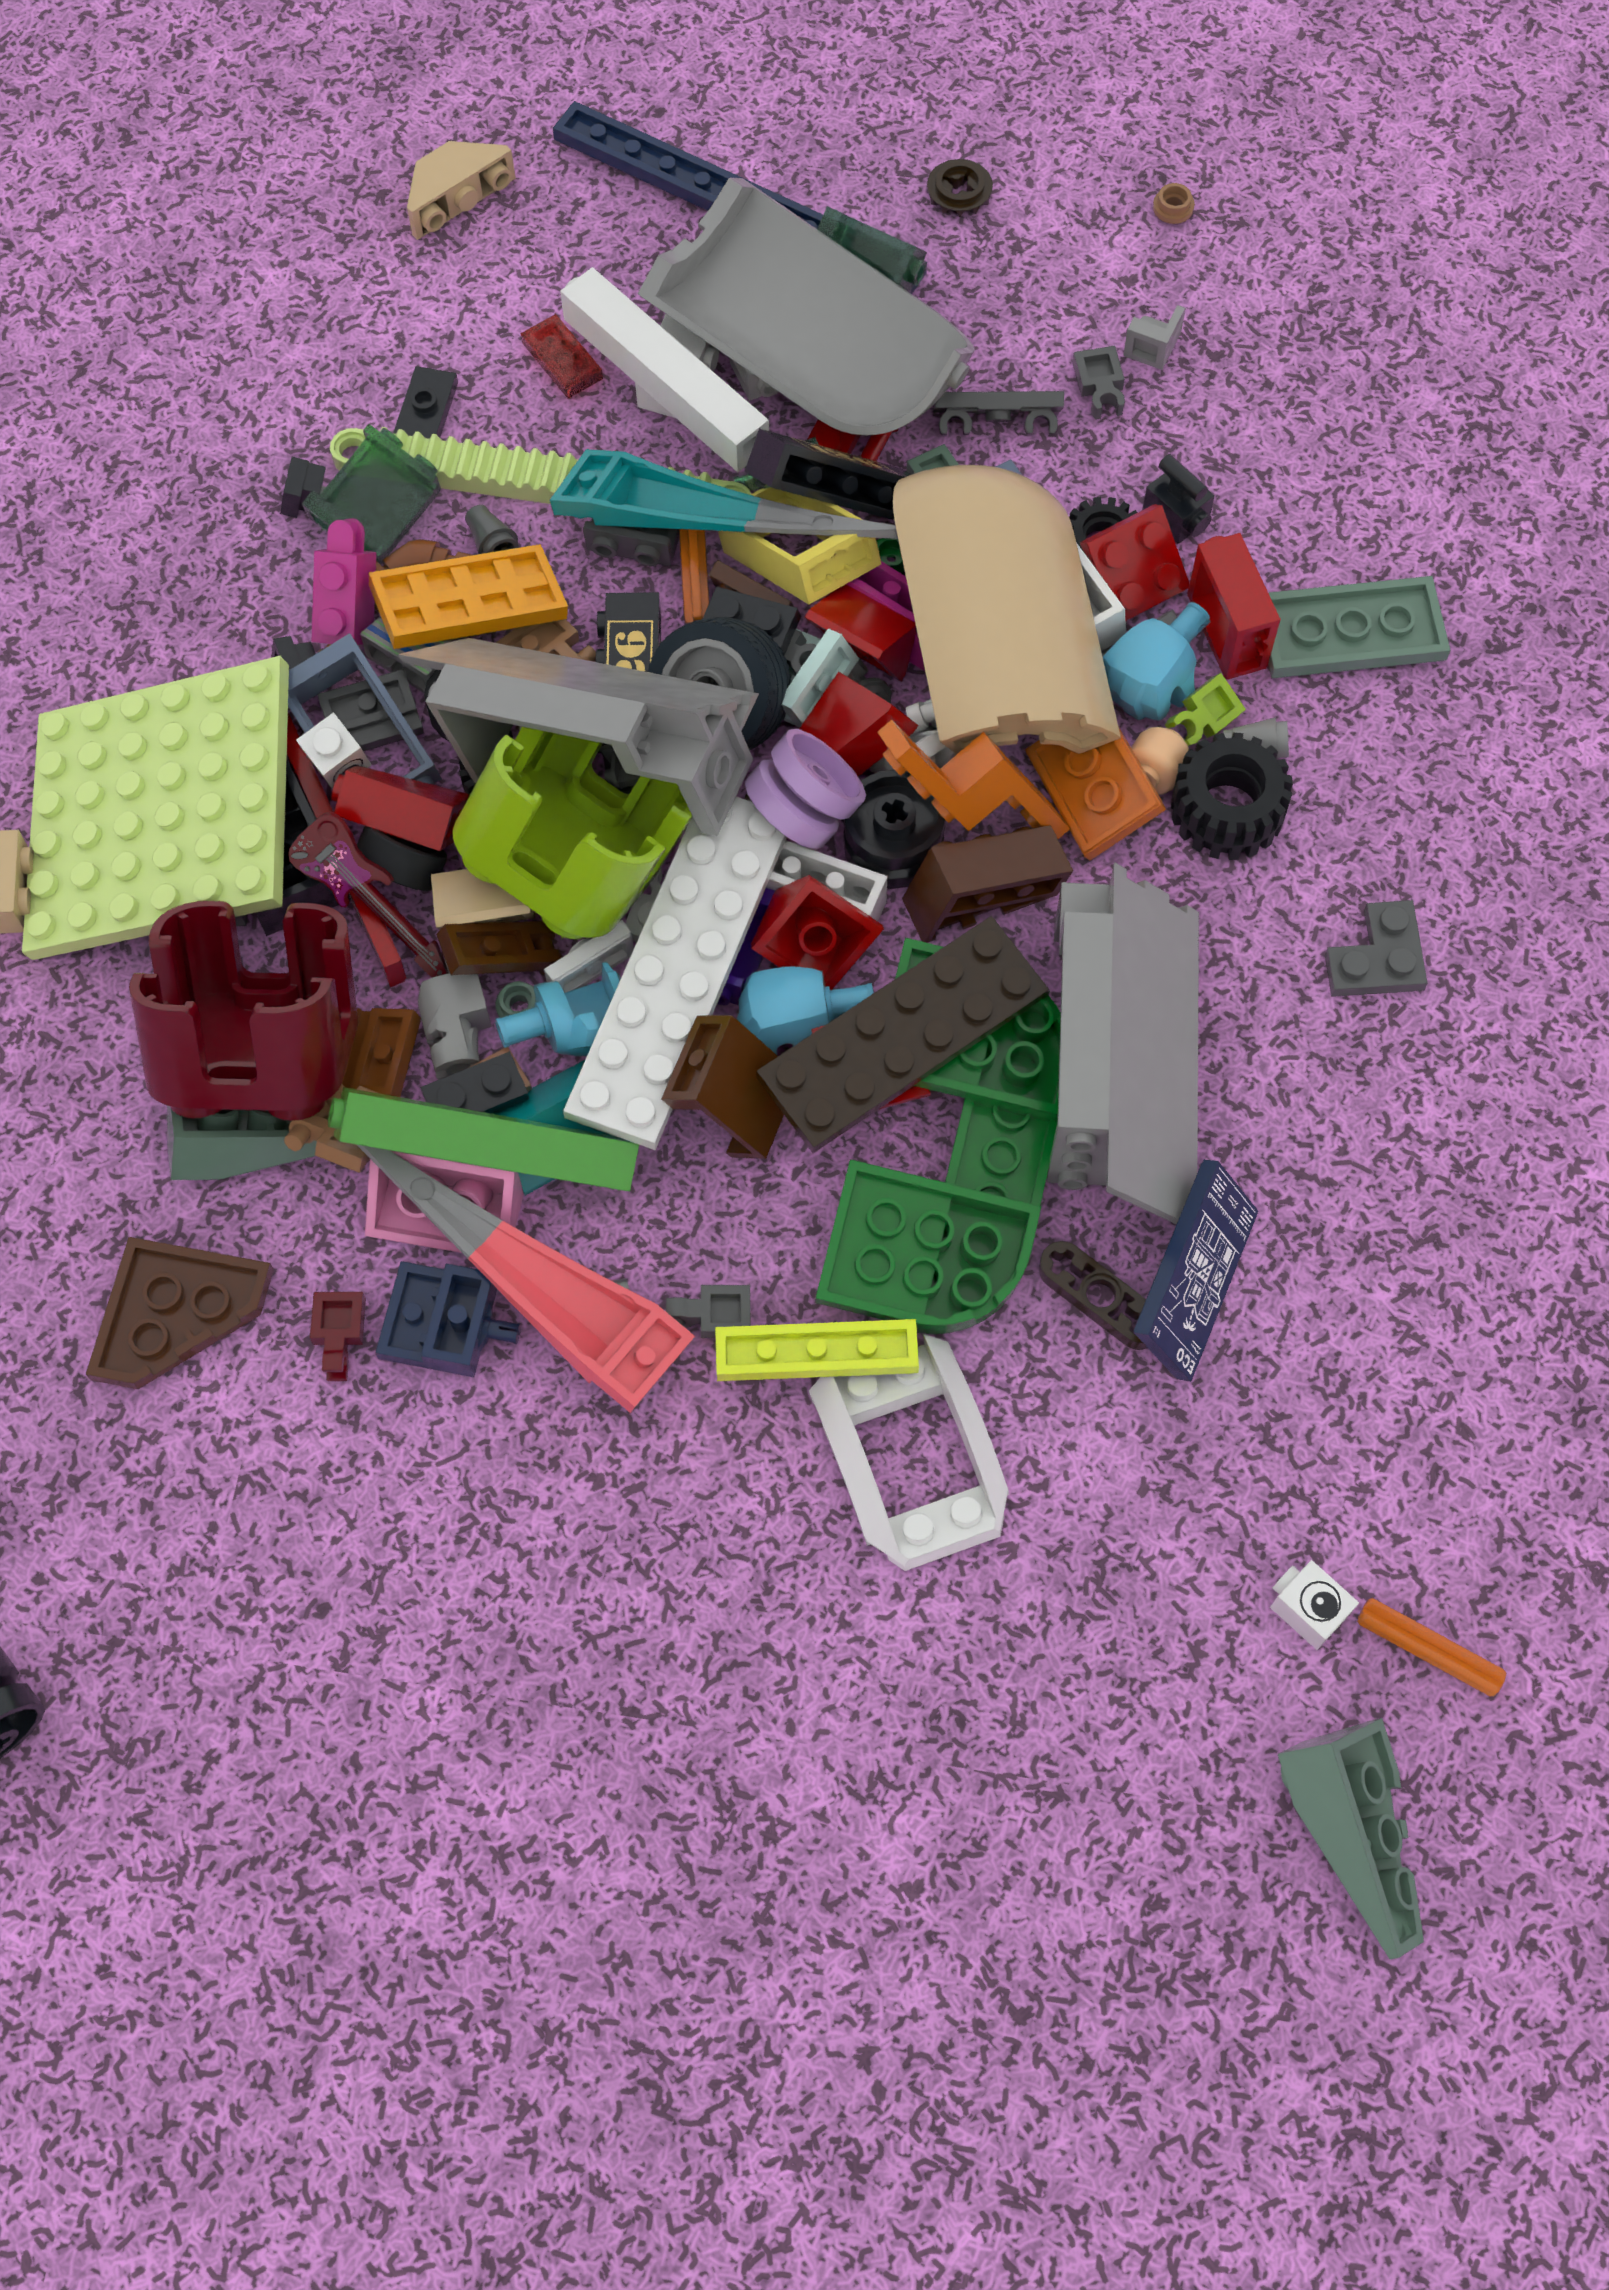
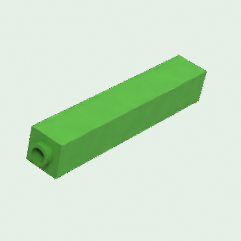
[328,1087,639,1192]

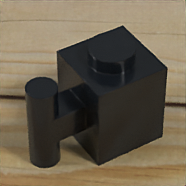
[1142,454,1214,544]

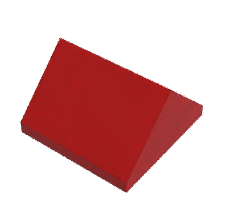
[805,584,917,682]
[751,875,884,990]

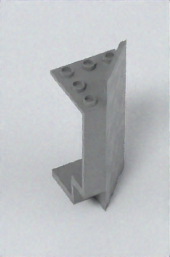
[398,638,759,836]
[1047,862,1199,1224]

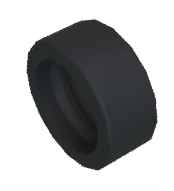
[357,826,447,891]

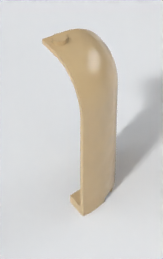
[893,465,1121,754]

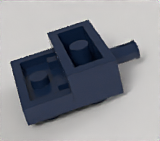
[375,1261,521,1377]

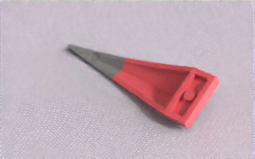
[357,1145,695,1413]

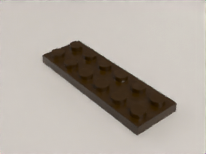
[756,916,1049,1153]

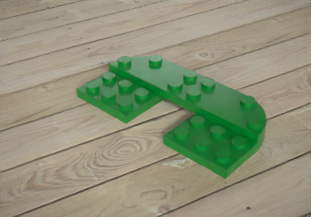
[815,938,1061,1334]

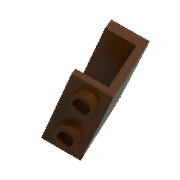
[661,1015,784,1159]

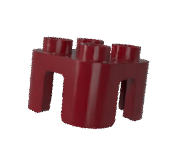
[129,901,358,1121]

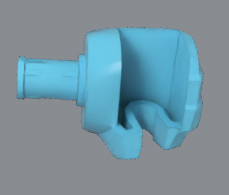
[1103,602,1210,721]
[495,962,621,1057]
[737,966,874,1055]

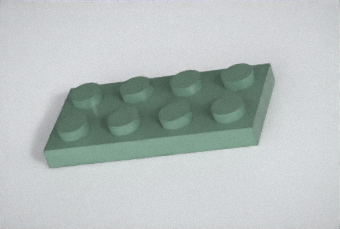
[1268,576,1451,679]

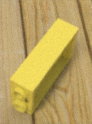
[718,486,882,605]

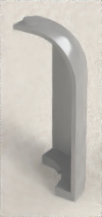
[638,178,975,435]

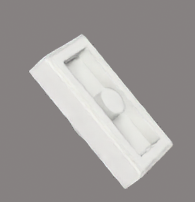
[544,920,634,993]

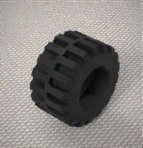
[1170,732,1293,860]

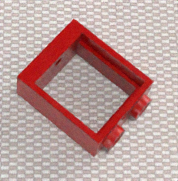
[1187,533,1281,680]

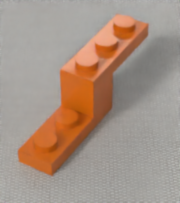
[877,720,1070,839]

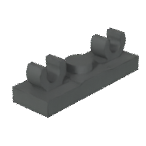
[933,391,1064,435]

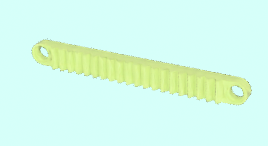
[330,427,751,504]

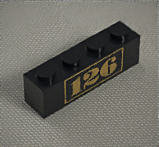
[745,428,912,520]
[596,592,661,769]

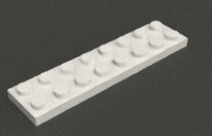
[563,797,787,1150]

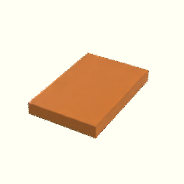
[1025,726,1167,861]

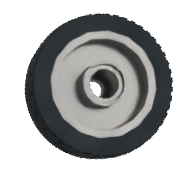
[647,617,791,750]

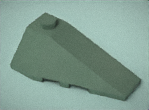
[167,1106,328,1180]
[1278,1718,1424,1959]

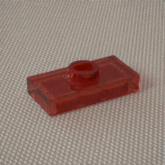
[520,314,603,399]

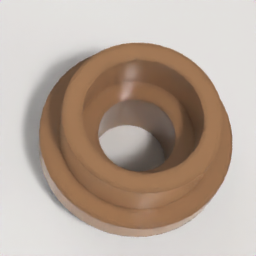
[1153,183,1195,224]

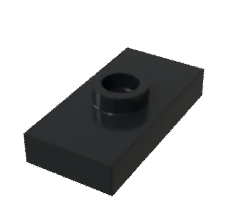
[393,366,458,438]

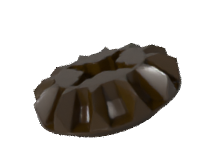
[927,159,993,217]

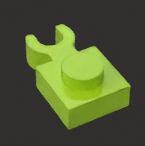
[1165,673,1246,747]

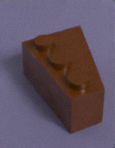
[902,825,1073,943]

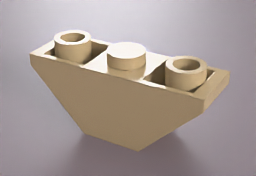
[407,141,516,240]

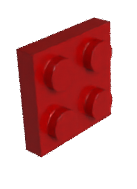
[1080,504,1190,621]

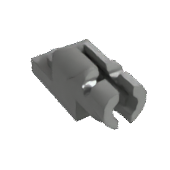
[418,960,492,1080]

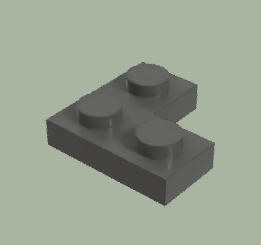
[1325,900,1428,997]

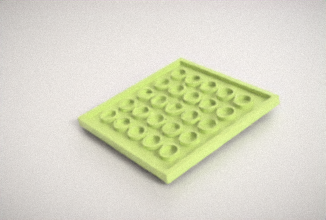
[22,656,289,960]

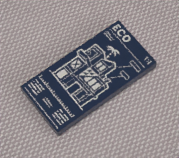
[1133,1159,1259,1382]

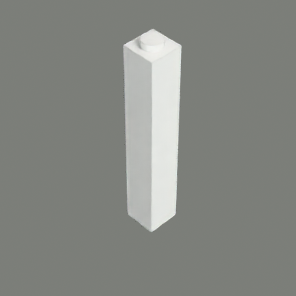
[560,267,769,472]

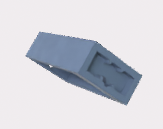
[288,633,442,785]

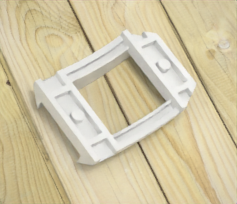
[809,1334,1009,1571]

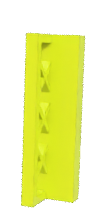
[715,1319,919,1381]

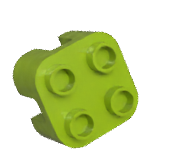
[453,727,693,939]

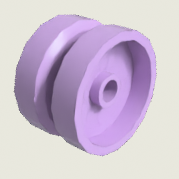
[745,729,866,849]

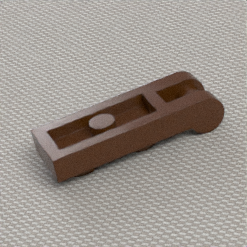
[436,921,563,975]

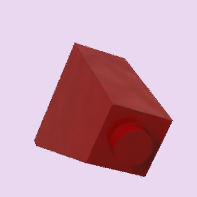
[799,671,919,776]
[331,765,470,851]

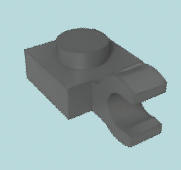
[666,1285,751,1338]

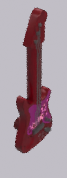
[288,812,448,978]

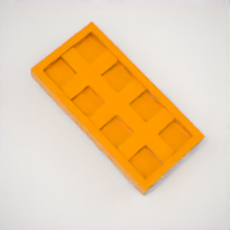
[369,544,568,649]

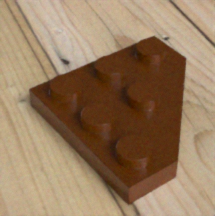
[86,1237,274,1389]

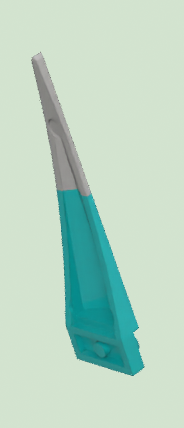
[550,449,898,539]

